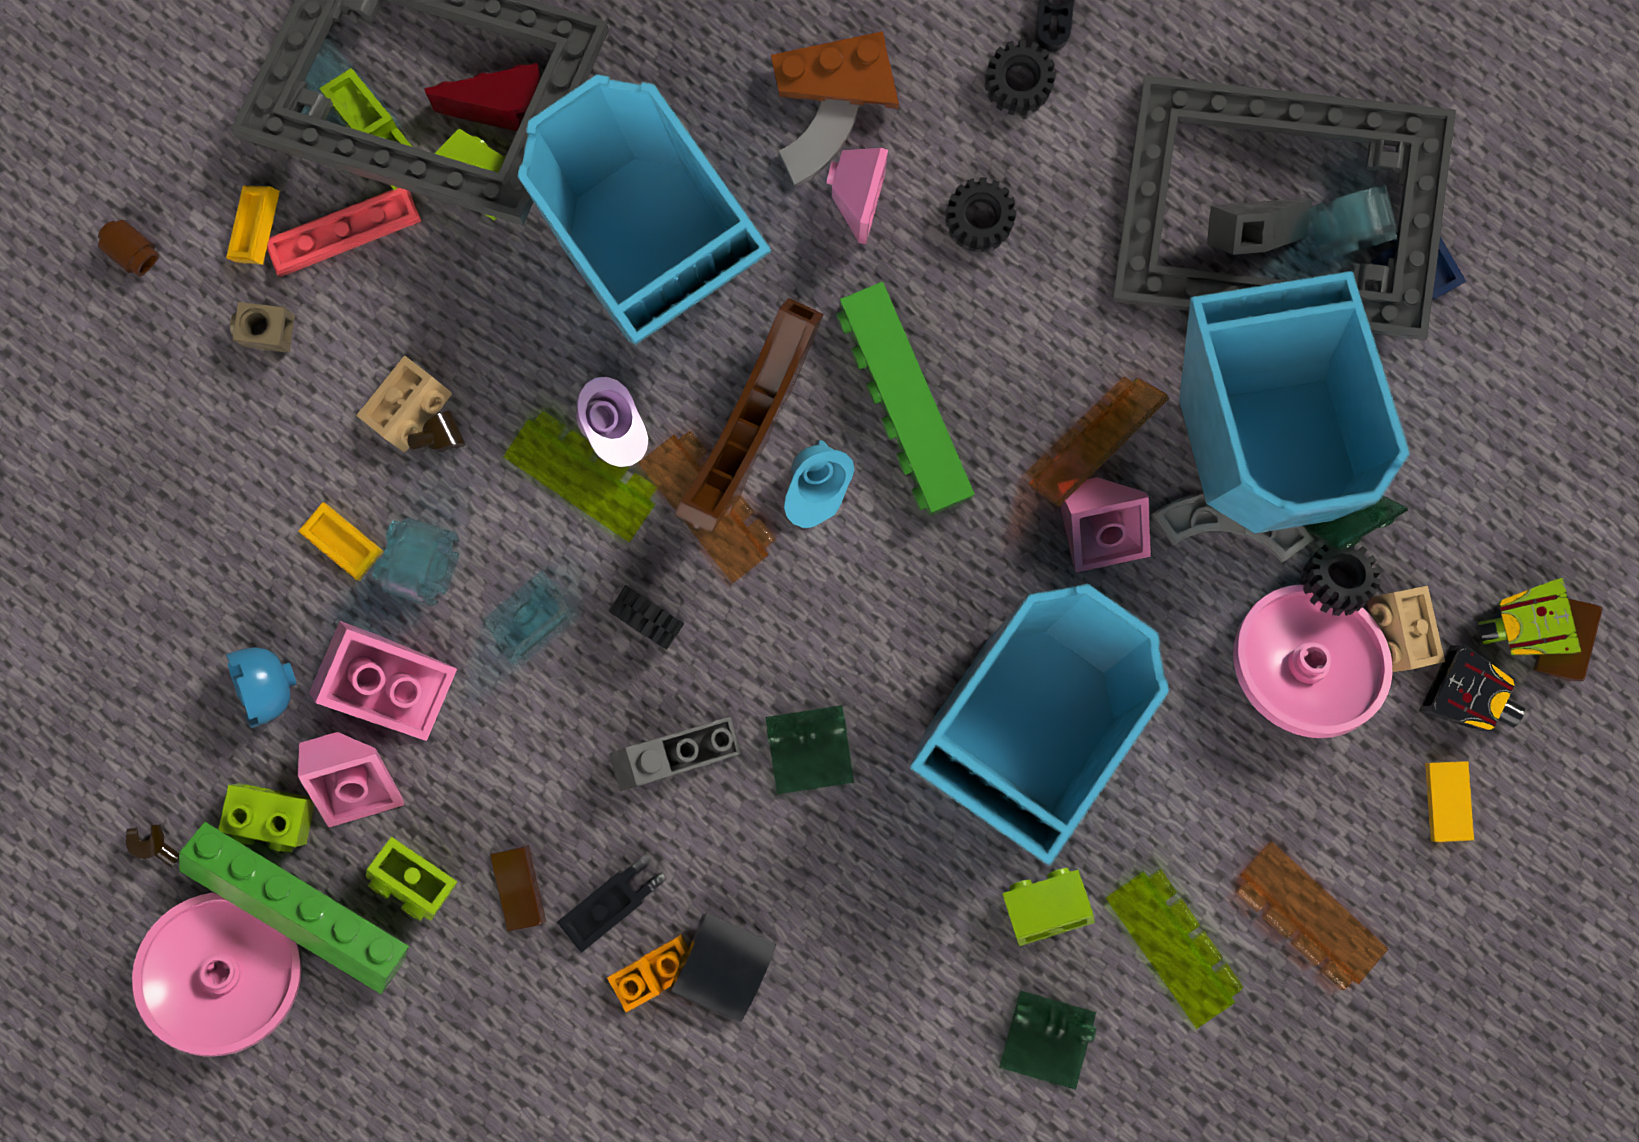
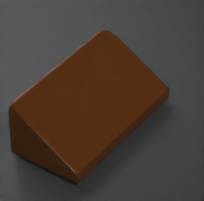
[1534,599,1603,682]
[490,845,546,932]

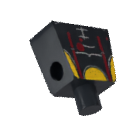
[1419,644,1525,731]

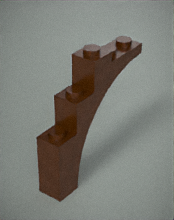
[675,298,824,532]

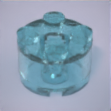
[1308,185,1398,260]
[373,518,459,606]

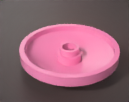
[1233,585,1392,738]
[132,893,302,1056]

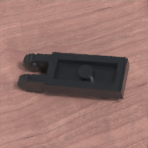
[557,854,667,953]

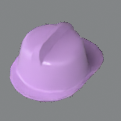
[576,377,648,467]

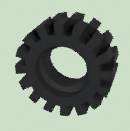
[985,40,1056,116]
[945,177,1017,252]
[1301,539,1381,616]
[608,585,684,650]

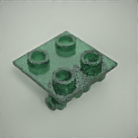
[1303,495,1408,550]
[765,705,854,795]
[999,990,1096,1090]

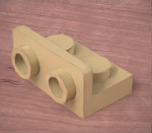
[356,355,452,452]
[1367,586,1445,672]

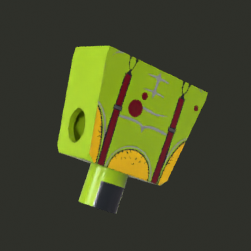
[1478,578,1581,655]

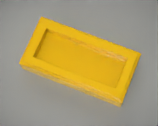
[226,185,280,265]
[298,502,384,581]
[1425,761,1474,842]

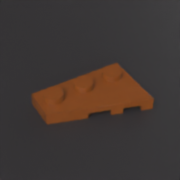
[771,31,899,109]

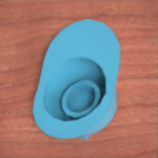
[784,440,855,528]

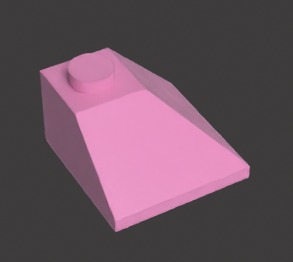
[827,148,888,245]
[1059,477,1151,573]
[298,732,404,828]

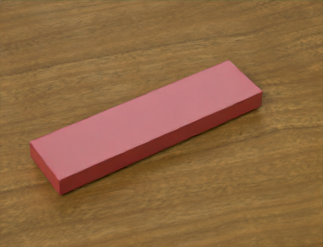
[267,188,422,277]

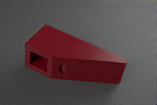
[424,63,542,131]

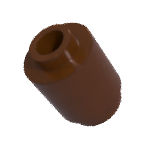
[98,220,159,276]

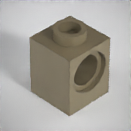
[230,302,295,353]

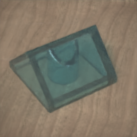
[483,570,581,666]

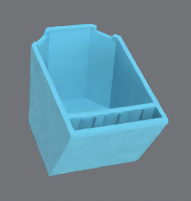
[518,75,771,345]
[1179,271,1410,533]
[910,584,1169,866]

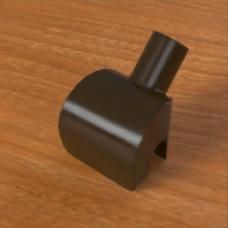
[407,411,466,452]
[126,824,179,868]

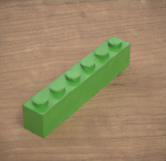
[836,281,975,517]
[179,822,409,995]

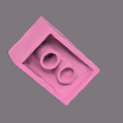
[309,621,457,741]

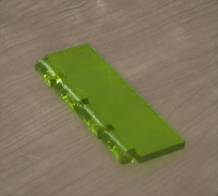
[503,411,658,543]
[1105,869,1244,1029]

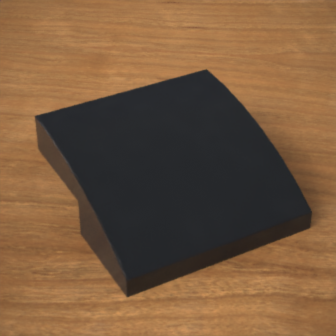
[669,913,777,1022]

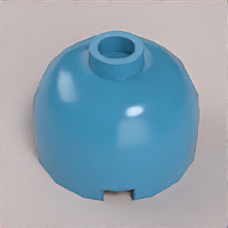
[225,647,297,728]

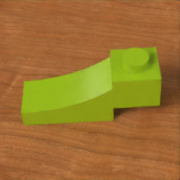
[319,68,413,190]

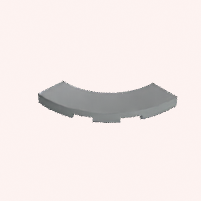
[779,37,859,188]
[1151,494,1314,563]

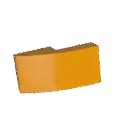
[607,934,689,1012]

